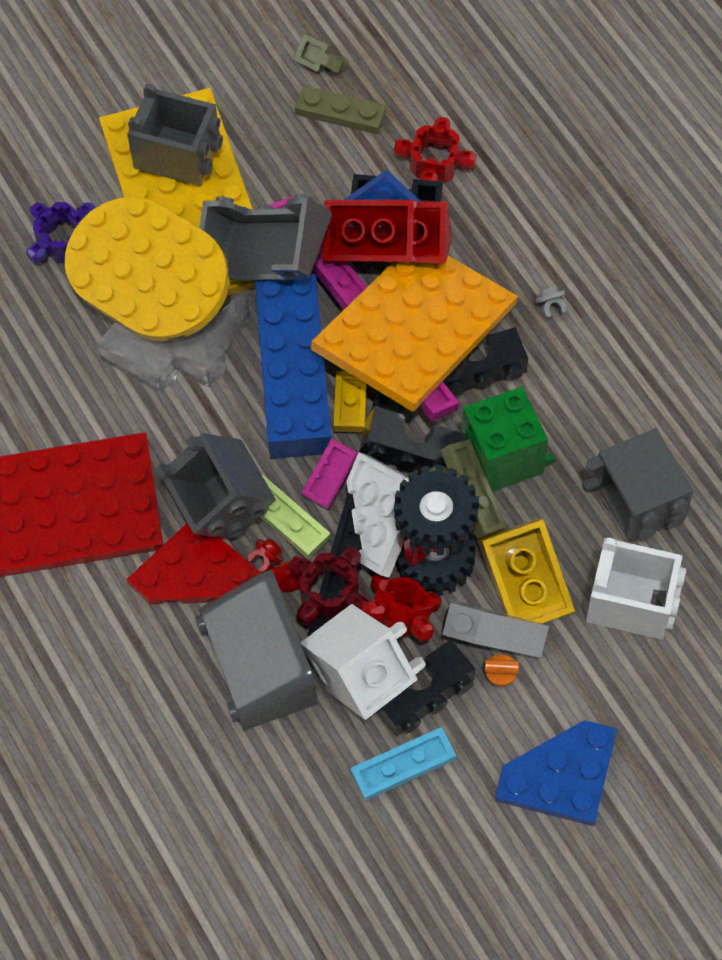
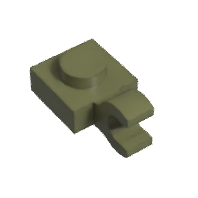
[294,33,349,73]

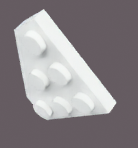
[346,452,409,577]

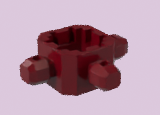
[288,547,369,626]

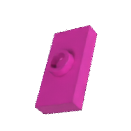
[301,439,358,510]

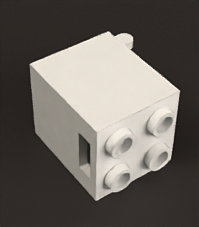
[586,538,686,640]
[300,604,426,720]

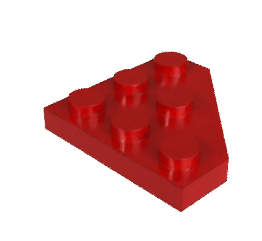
[126,523,260,605]

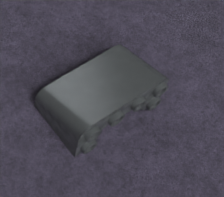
[199,194,333,281]

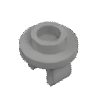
[535,286,567,318]

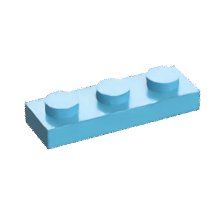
[350,727,456,801]

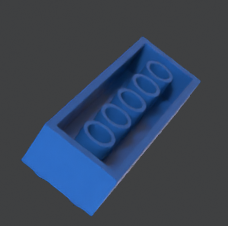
[255,274,332,459]

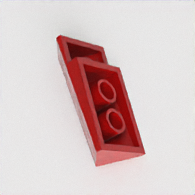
[323,200,453,264]

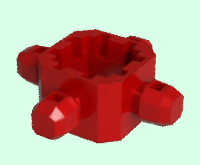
[394,117,477,183]
[362,574,442,641]

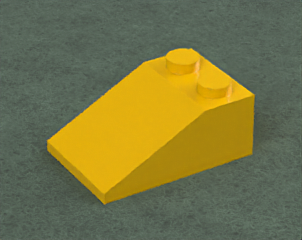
[477,518,575,624]

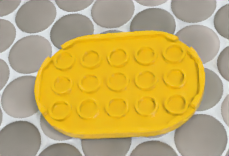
[65,197,230,342]

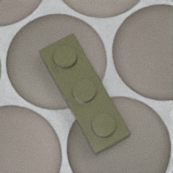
[295,85,386,135]
[440,439,507,539]

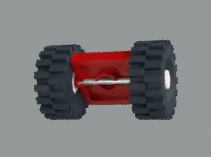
[394,465,479,596]

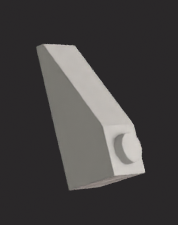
[442,600,549,658]

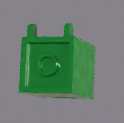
[462,386,556,492]

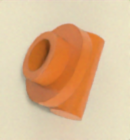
[485,654,519,687]

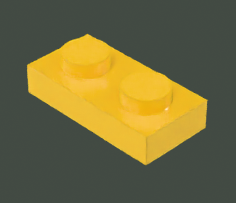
[333,371,367,433]

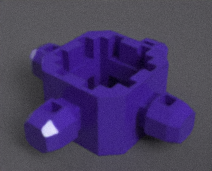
[26,202,96,264]

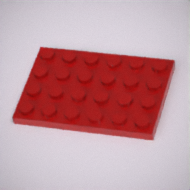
[0,432,164,577]

